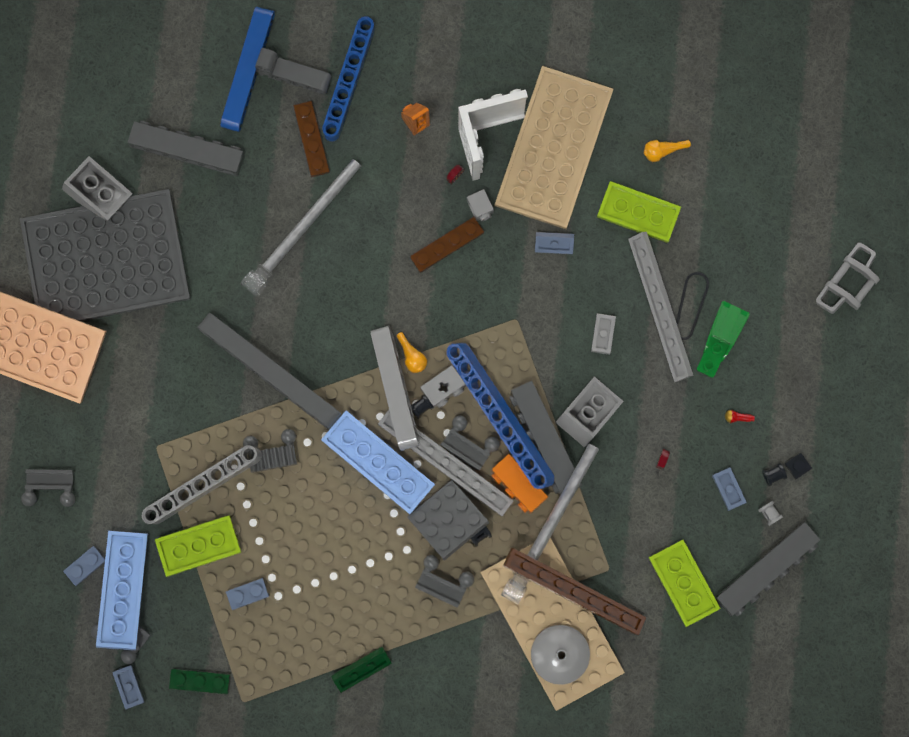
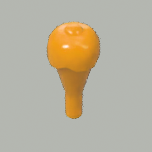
[644,140,691,162]
[397,332,427,373]

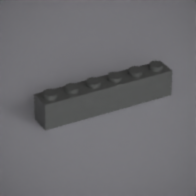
[127,121,244,177]
[509,381,582,496]
[715,522,820,616]

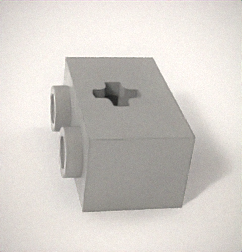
[420,366,465,408]

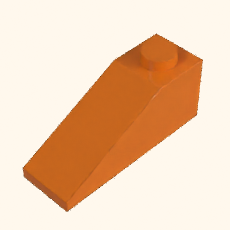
[401,103,430,135]

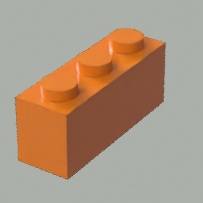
[491,454,548,514]

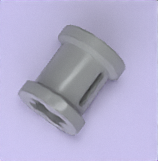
[758,501,783,526]

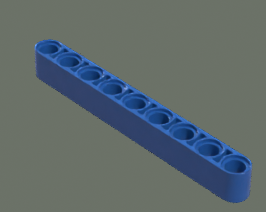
[446,343,555,489]

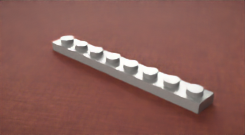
[628,232,694,382]
[378,410,514,517]

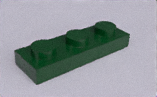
[331,647,392,693]
[169,669,230,694]

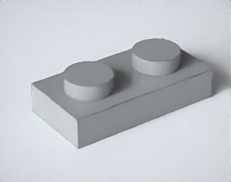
[591,313,616,355]

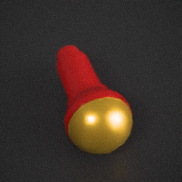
[725,410,755,423]

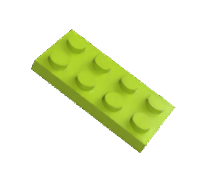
[597,181,681,243]
[155,515,242,577]
[648,540,721,627]

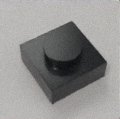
[785,453,812,480]

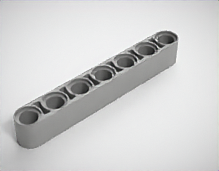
[371,325,420,451]
[142,445,262,525]

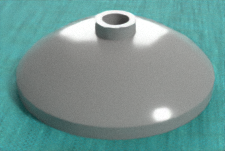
[531,625,590,684]

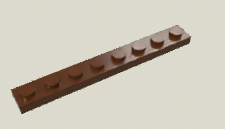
[503,548,646,635]

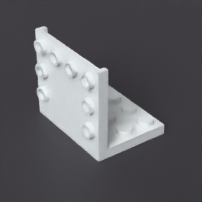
[458,89,528,181]

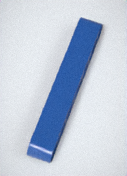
[221,6,275,132]
[322,17,374,141]

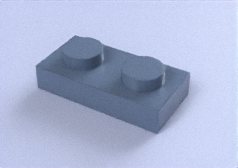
[535,232,574,254]
[712,468,747,511]
[63,546,105,586]
[226,578,269,610]
[112,665,145,709]

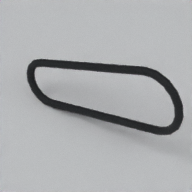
[676,272,709,340]

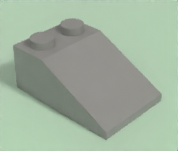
[62,156,133,221]
[555,377,624,447]

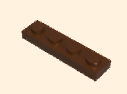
[293,101,330,178]
[410,217,484,273]

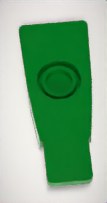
[697,301,750,378]

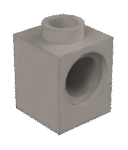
[467,189,494,221]

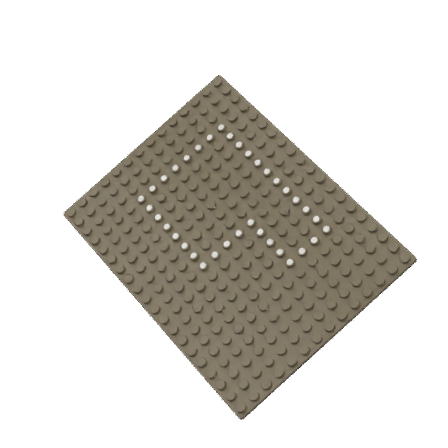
[156,320,609,702]

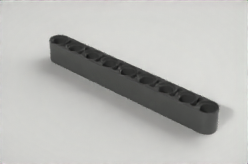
[197,313,341,429]

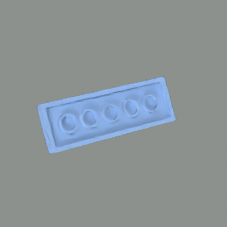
[321,411,435,514]
[96,531,148,650]

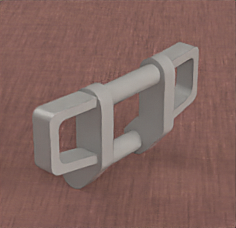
[816,243,880,314]

